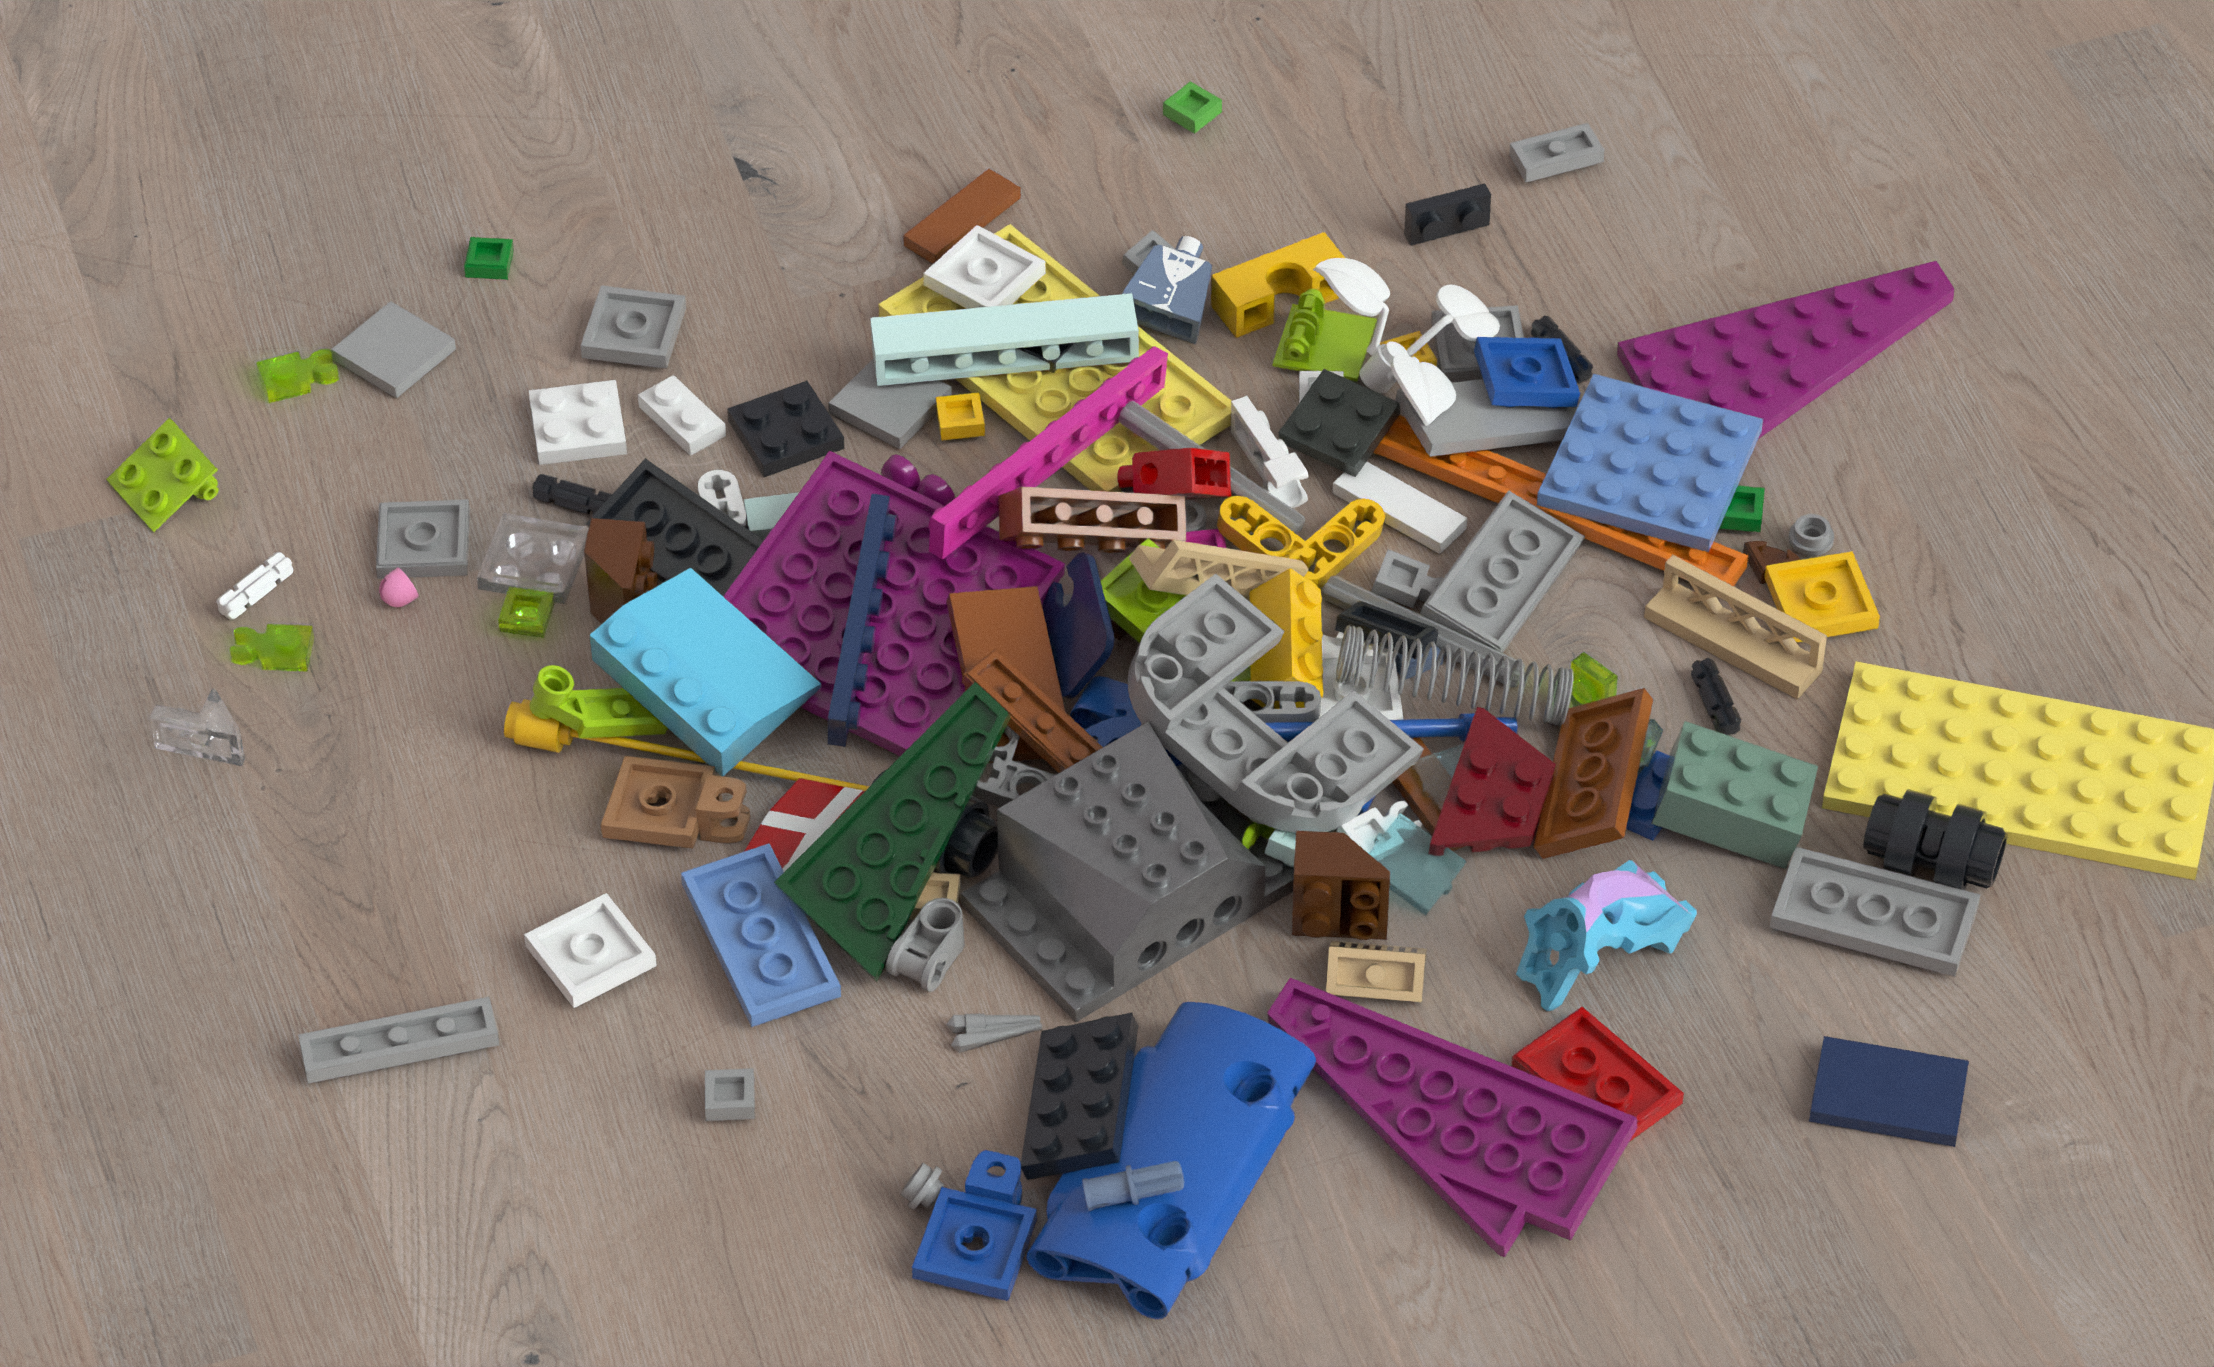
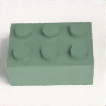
[1651,721,1818,869]

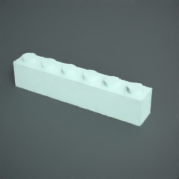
[870,293,1139,386]

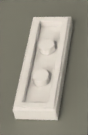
[1333,462,1467,554]

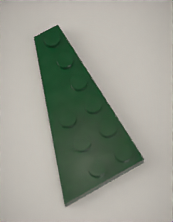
[774,682,1010,982]

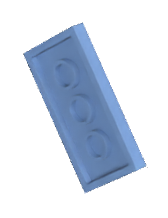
[681,844,841,1027]

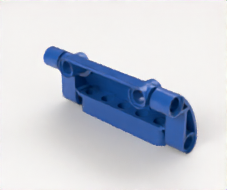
[1026,1001,1316,1320]

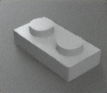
[1509,123,1605,182]

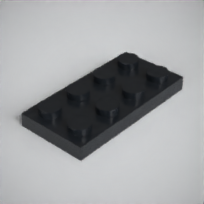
[586,458,764,596]
[1021,1012,1139,1180]

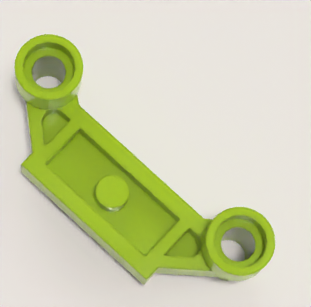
[530,665,668,739]

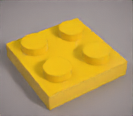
[1764,551,1880,642]

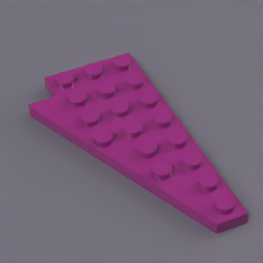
[1617,261,1955,439]
[1267,978,1637,1257]

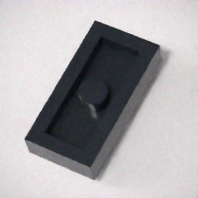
[1404,183,1491,246]

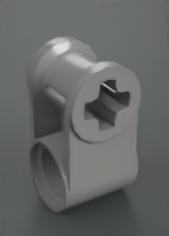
[886,898,965,992]

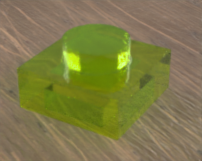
[498,587,555,638]
[1571,652,1618,704]

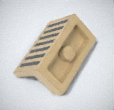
[1326,941,1427,1002]

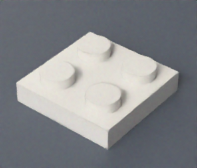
[923,225,1046,309]
[529,380,627,465]
[524,893,657,1008]

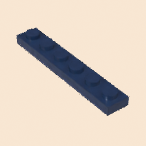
[827,494,897,747]

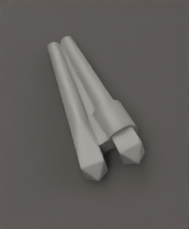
[946,1013,1042,1053]

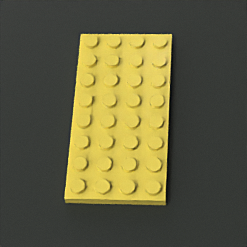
[878,224,1231,493]
[1822,661,2214,880]

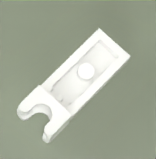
[1231,396,1309,508]

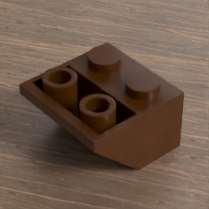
[584,518,657,624]
[1292,830,1390,940]

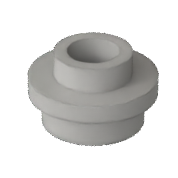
[1789,514,1834,556]
[900,1162,944,1210]

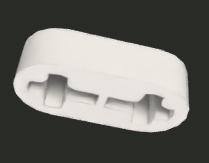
[698,470,747,528]

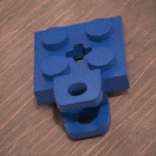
[912,1150,1037,1301]

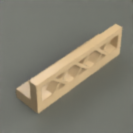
[1129,540,1309,602]
[1644,555,1827,700]

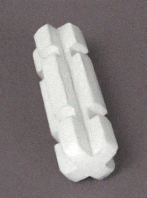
[216,552,293,620]

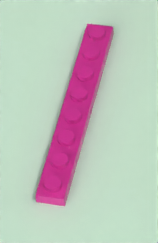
[928,346,1168,560]

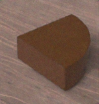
[1743,541,1801,584]

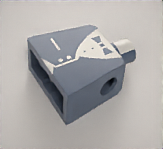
[1122,236,1212,344]

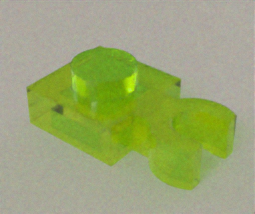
[256,349,339,403]
[230,624,314,672]

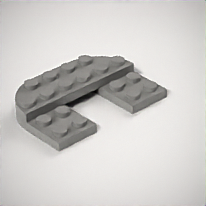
[1128,573,1424,833]

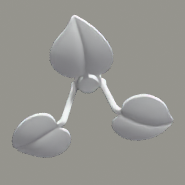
[1313,258,1500,426]

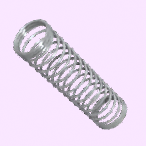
[1336,625,1574,727]

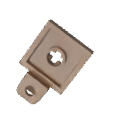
[601,756,751,849]

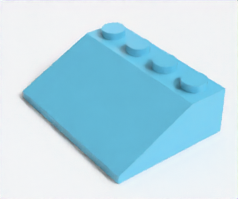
[590,568,821,776]

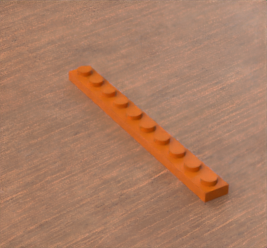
[1373,415,1748,586]

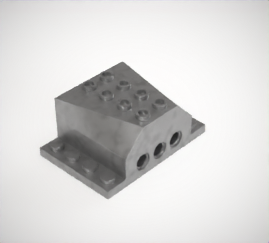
[961,722,1294,1022]

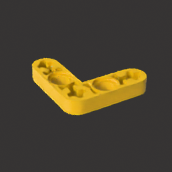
[1217,496,1385,589]

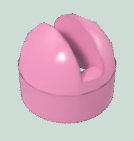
[379,568,419,607]

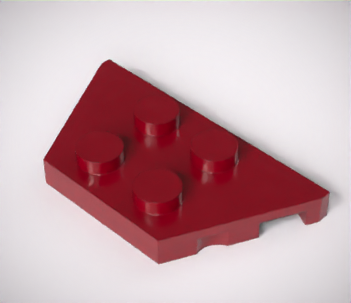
[1428,707,1556,856]

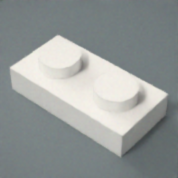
[638,375,726,456]

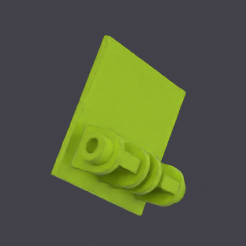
[1272,289,1377,382]
[106,417,219,532]

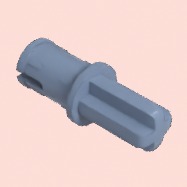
[1082,1161,1184,1211]

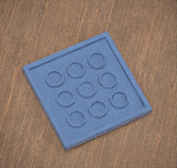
[1537,374,1763,552]

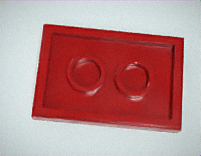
[1511,1006,1684,1142]

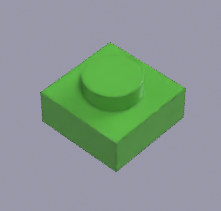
[1163,81,1222,134]

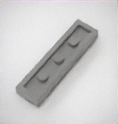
[298,997,500,1084]

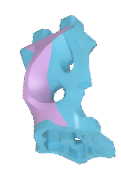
[1516,860,1697,1012]

